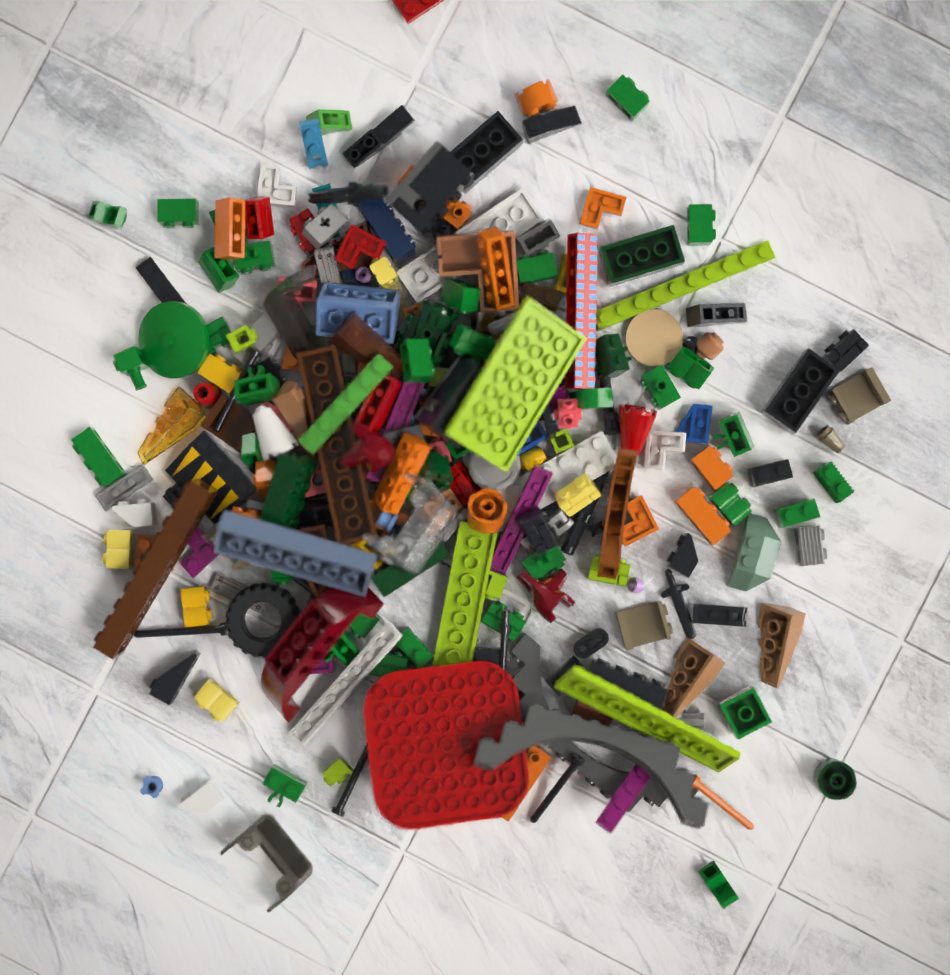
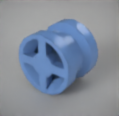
[376,512,398,532]

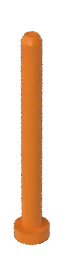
[692,774,754,830]

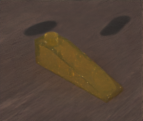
[137,386,206,465]

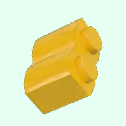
[181,586,213,627]

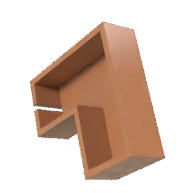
[437,230,519,312]

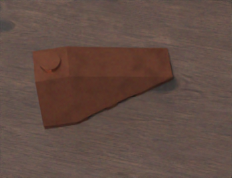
[328,313,404,379]

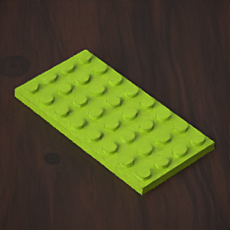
[445,297,586,473]

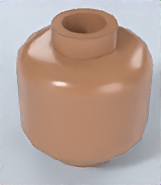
[696,332,724,360]

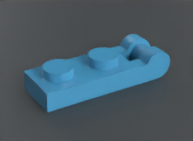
[299,119,328,169]

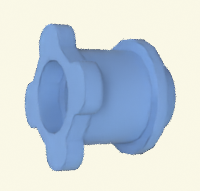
[140,775,164,798]

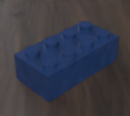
[357,183,416,266]

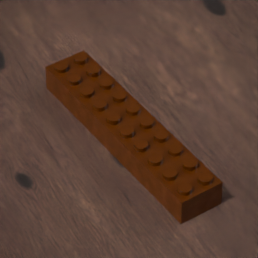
[297,345,378,545]
[93,479,219,660]

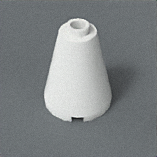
[253,405,298,461]

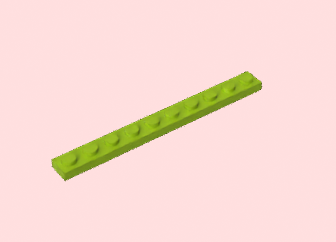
[596,240,776,331]

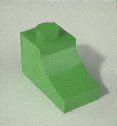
[306,109,353,135]

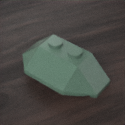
[727,513,781,591]

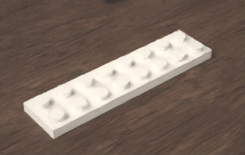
[396,188,544,303]
[497,431,616,533]

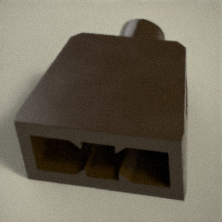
[470,311,507,332]

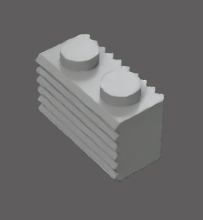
[794,525,827,566]

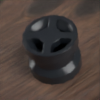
[432,220,451,241]

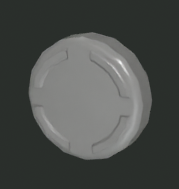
[468,451,521,491]

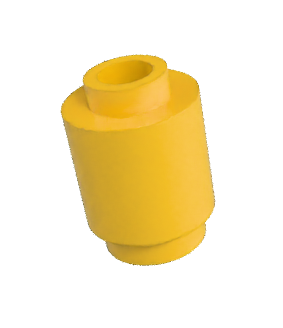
[519,446,547,472]

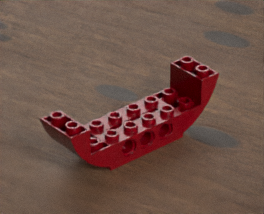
[261,587,384,723]

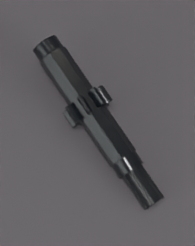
[308,181,389,206]
[560,471,610,556]

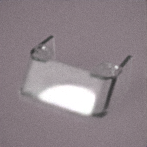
[364,473,456,573]

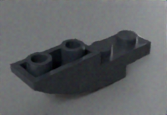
[342,105,415,169]

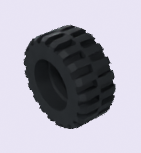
[225,582,300,658]

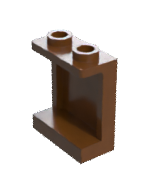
[200,394,257,453]

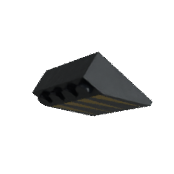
[165,431,256,524]

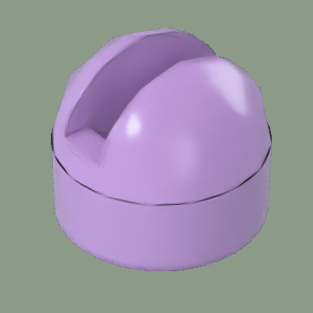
[355,266,372,283]
[628,577,645,593]

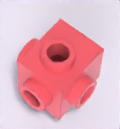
[554,399,582,429]

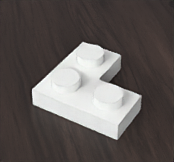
[257,163,297,207]
[644,431,686,470]

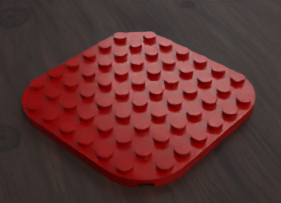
[363,661,529,830]

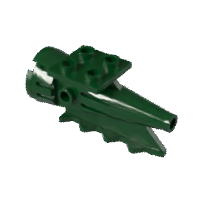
[393,299,459,367]

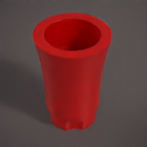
[193,383,222,409]

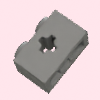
[302,204,348,249]

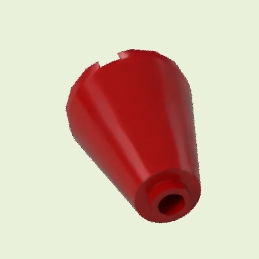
[619,404,657,456]

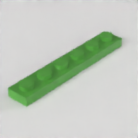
[298,354,393,454]

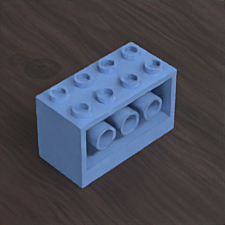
[316,282,401,343]

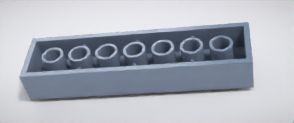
[214,510,377,597]

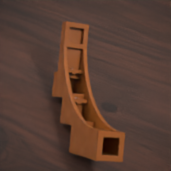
[597,448,638,579]

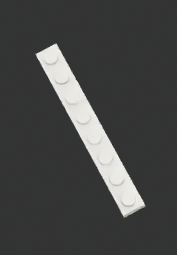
[288,622,403,747]

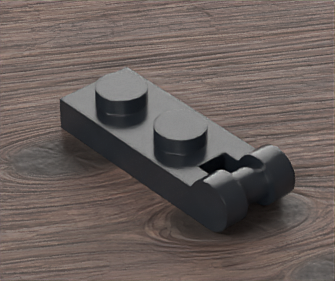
[692,604,747,627]

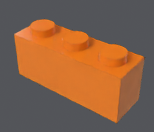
[214,197,245,260]
[674,487,731,546]

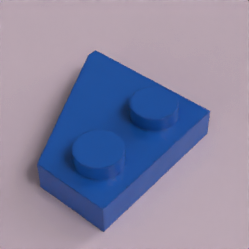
[675,404,713,444]

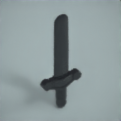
[661,569,696,639]

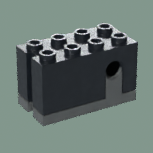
[385,141,476,234]
[414,355,483,449]

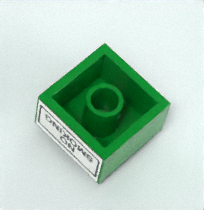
[717,685,772,740]

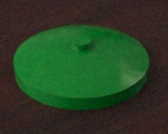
[138,301,210,379]

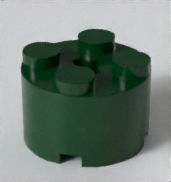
[414,452,453,495]
[813,758,857,800]

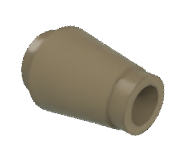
[817,425,845,453]

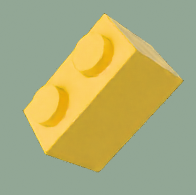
[197,353,242,394]

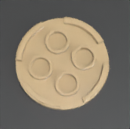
[626,309,683,367]

